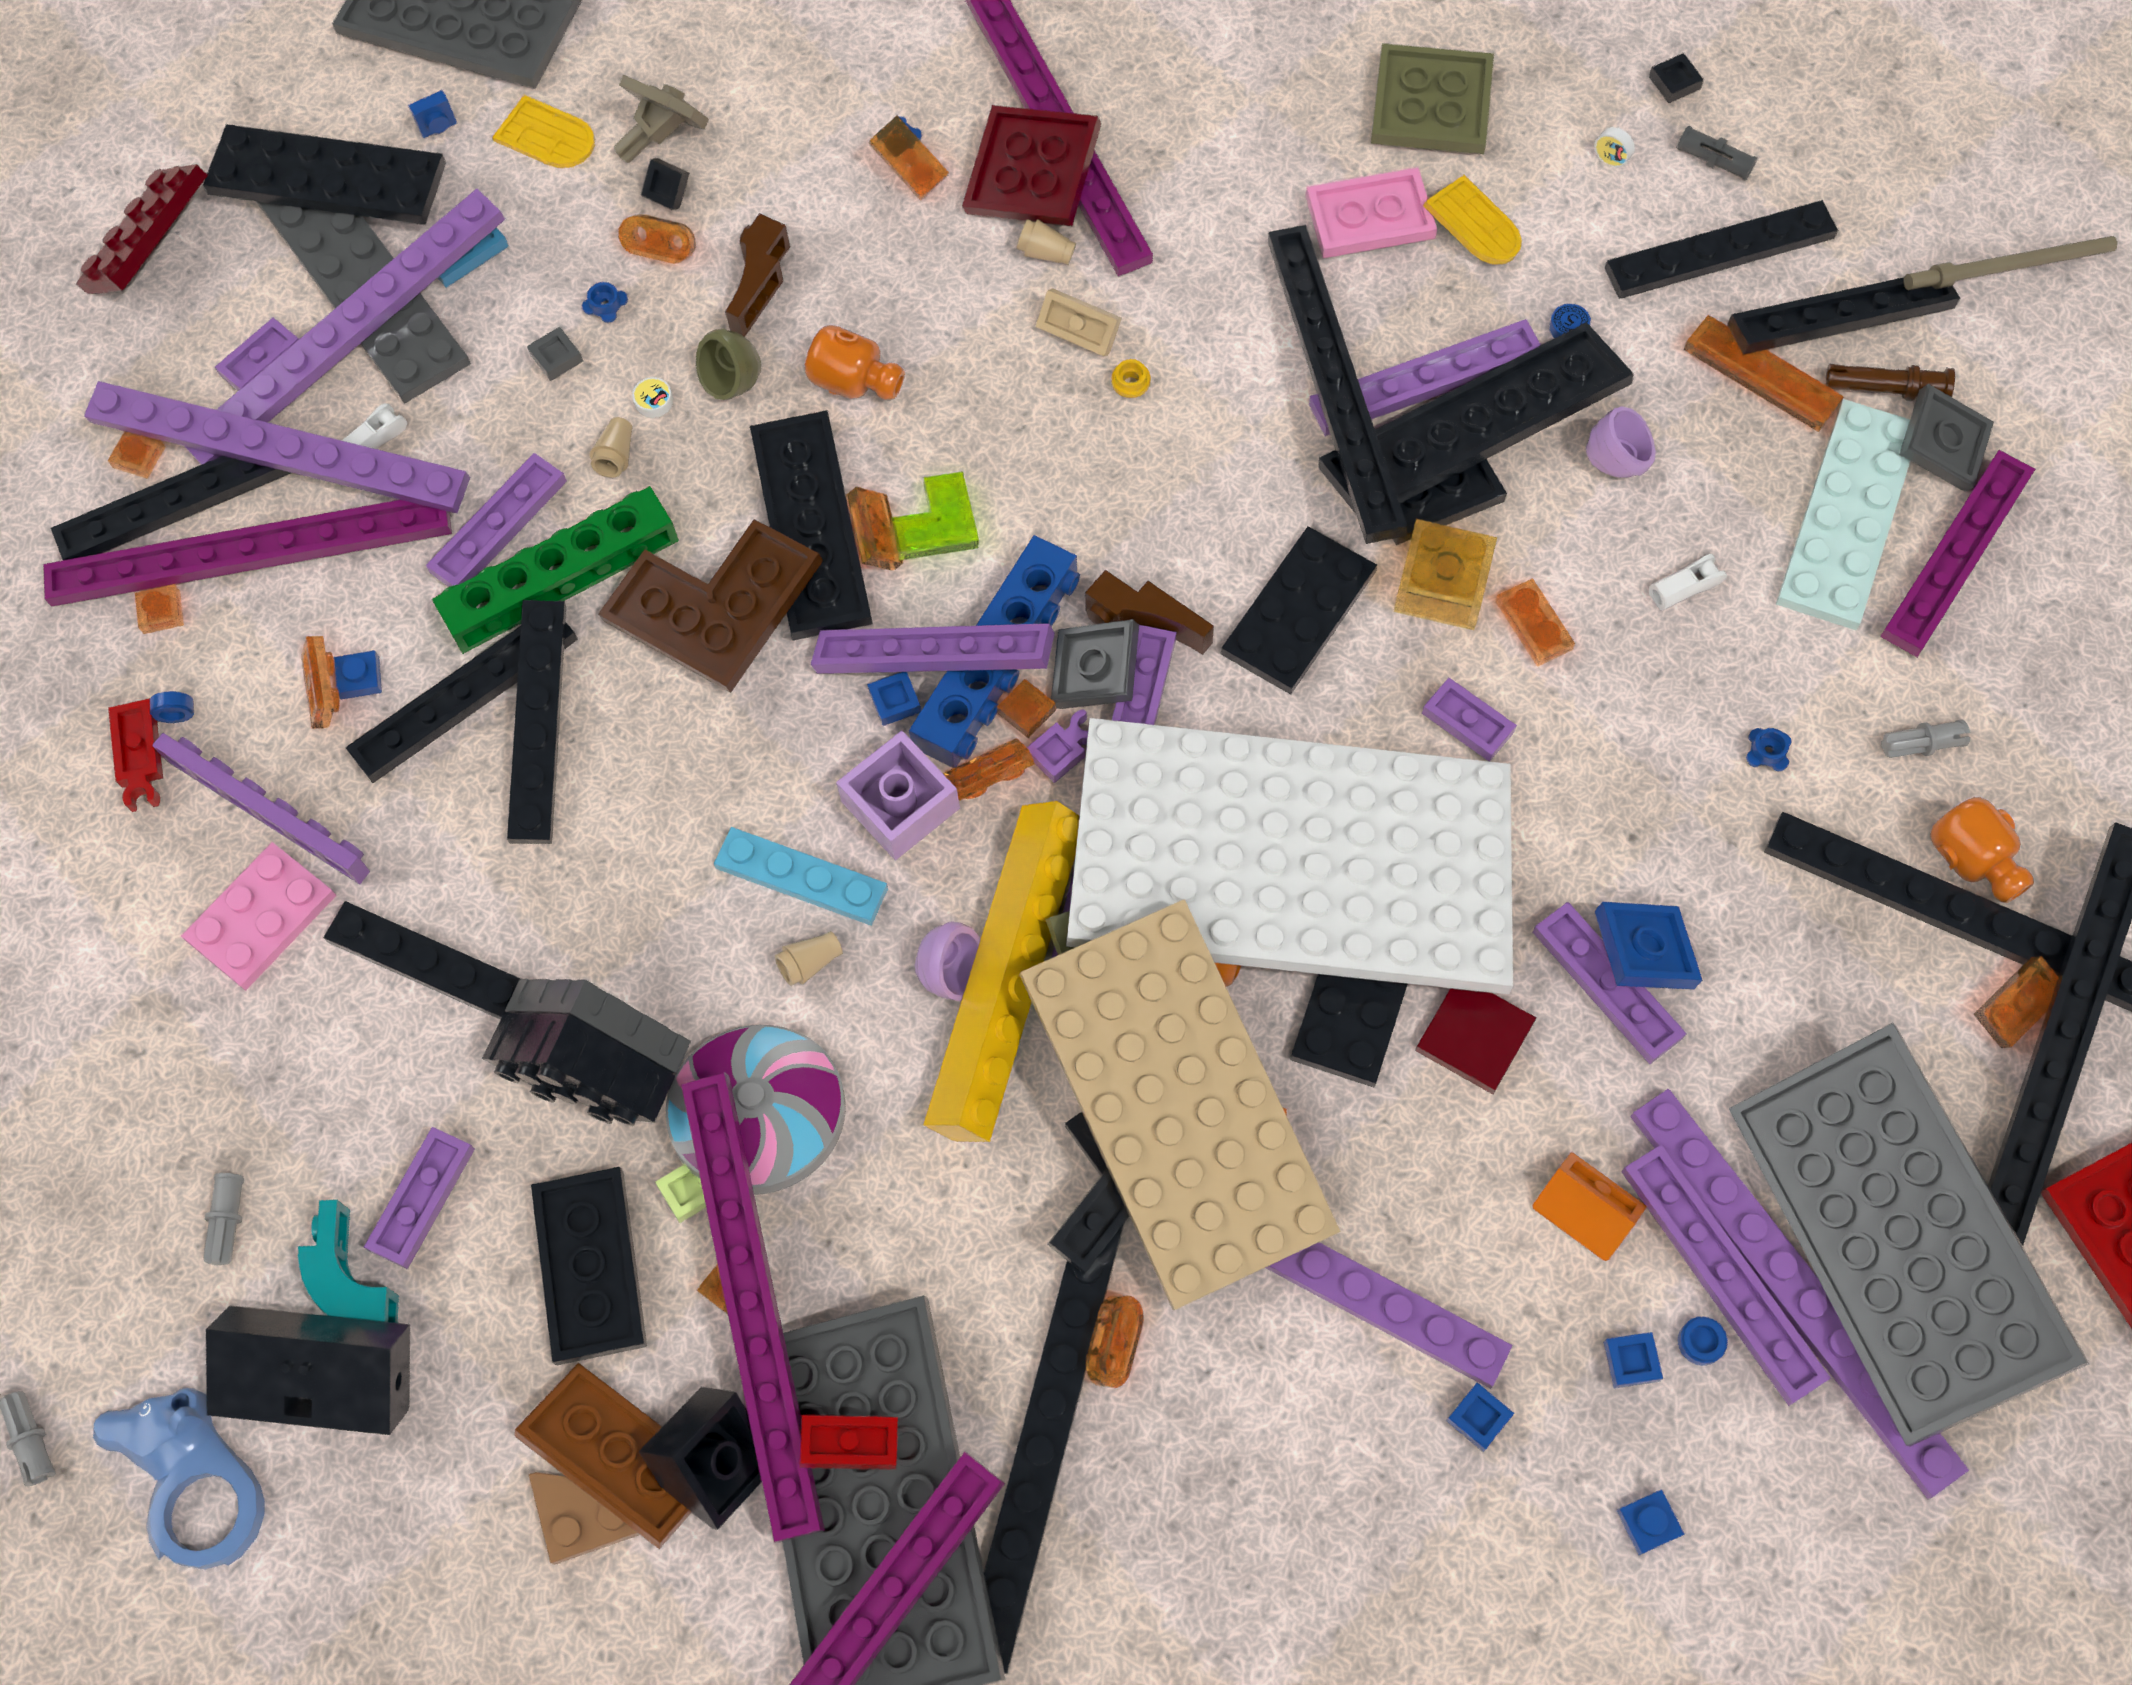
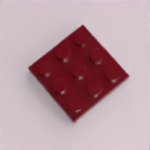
[962,105,1102,226]

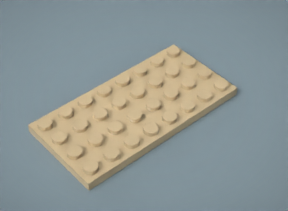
[1019,899,1341,1310]

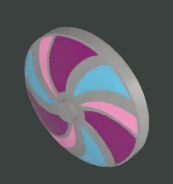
[666,1025,846,1195]

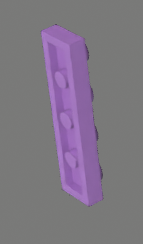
[426,453,567,587]
[1532,902,1687,1064]

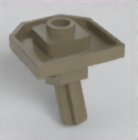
[614,75,709,163]

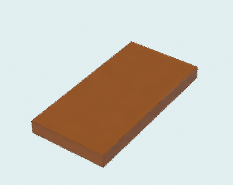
[515,1362,692,1550]

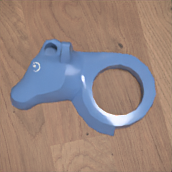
[93,1388,265,1570]

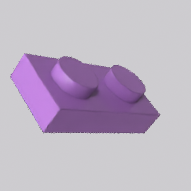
[215,317,299,391]
[1422,677,1517,762]

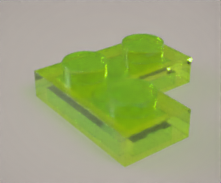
[891,472,979,560]

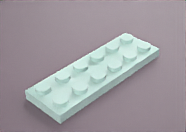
[1776,399,1910,630]

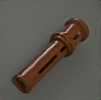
[1825,364,1955,401]

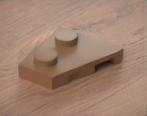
[528,1472,640,1565]

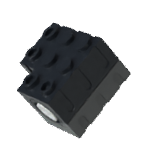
[482,979,691,1126]

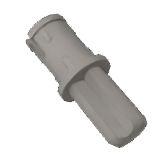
[1881,719,1970,758]
[203,1173,244,1265]
[0,1391,56,1486]

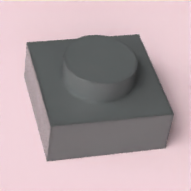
[527,326,583,381]

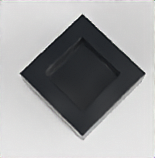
[1649,53,1704,103]
[641,158,690,210]

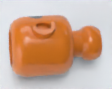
[805,325,905,400]
[1930,797,2034,903]

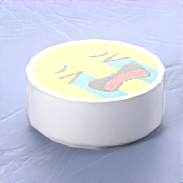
[1594,127,1635,167]
[632,377,674,418]

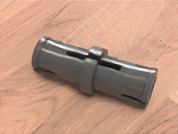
[1677,125,1758,180]

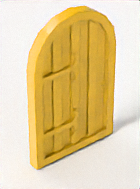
[492,95,595,168]
[1423,175,1522,264]

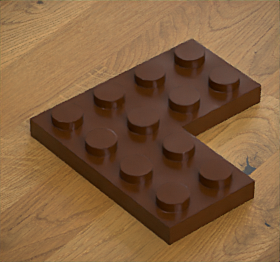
[598,519,823,693]

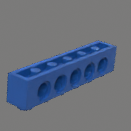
[909,535,1080,769]

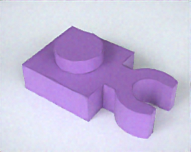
[1026,709,1088,783]

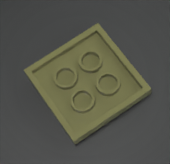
[1371,43,1494,154]

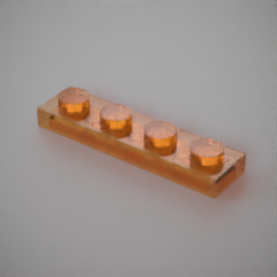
[1683,314,1844,432]

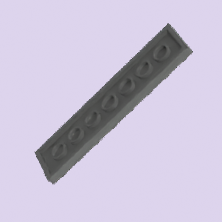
[257,202,471,404]

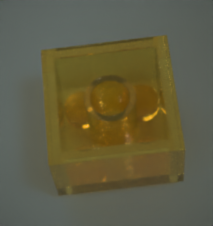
[1394,519,1497,630]

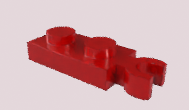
[108,698,164,812]

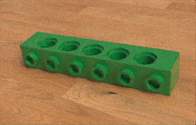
[432,486,679,654]

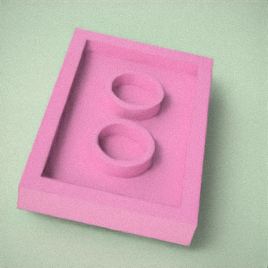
[1306,167,1437,258]
[181,842,337,991]

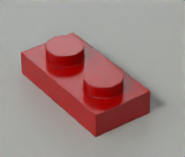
[800,1415,898,1469]

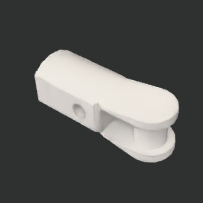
[342,403,407,449]
[1649,554,1727,611]

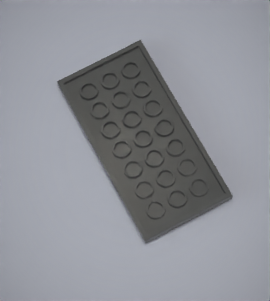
[1729,1023,2090,1447]
[782,1295,1006,1685]

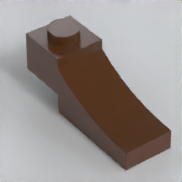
[725,213,790,337]
[1085,570,1214,655]

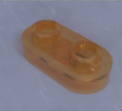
[618,214,696,264]
[1086,1295,1144,1388]

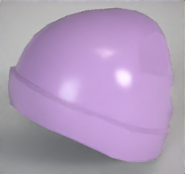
[1586,406,1656,478]
[915,921,980,1001]

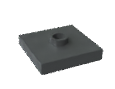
[1899,384,1994,491]
[1051,620,1139,709]

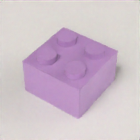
[836,730,960,861]

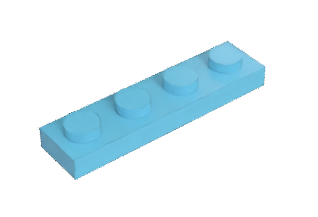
[714,827,888,926]

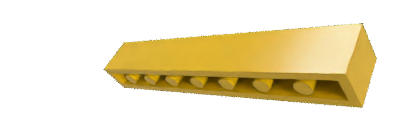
[923,801,1079,1142]

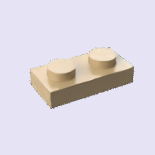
[1035,288,1122,357]

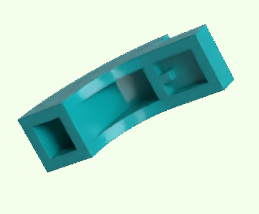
[298,1199,399,1323]

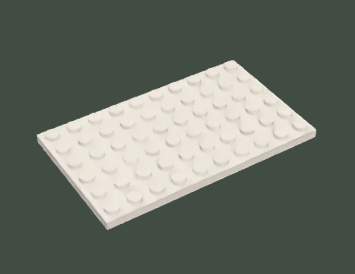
[1066,718,1513,994]

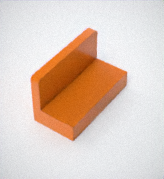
[1532,1152,1647,1261]

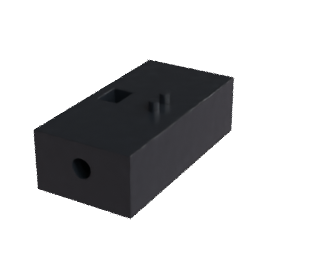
[206,1305,410,1435]

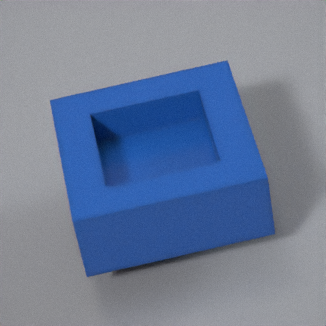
[408,90,457,139]
[334,650,382,700]
[867,672,921,726]
[1603,1332,1663,1389]
[1446,1382,1515,1452]
[1616,1489,1685,1555]

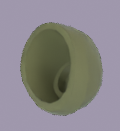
[696,328,762,400]

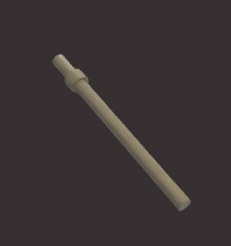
[1903,236,2118,290]

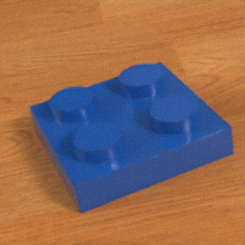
[1594,902,1703,990]

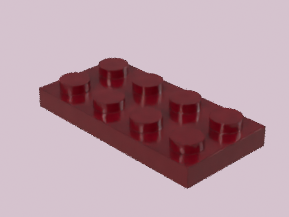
[76,164,208,294]

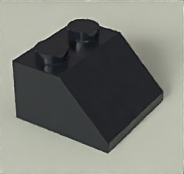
[638,1387,762,1530]

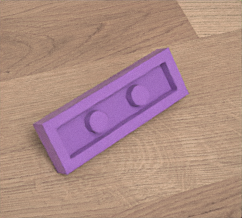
[364,1127,475,1270]

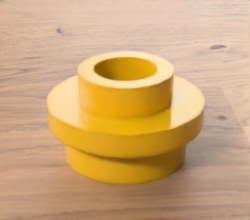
[1111,359,1151,398]

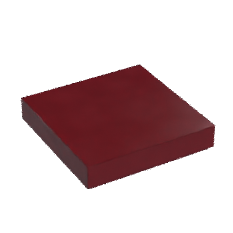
[1415,988,1537,1095]

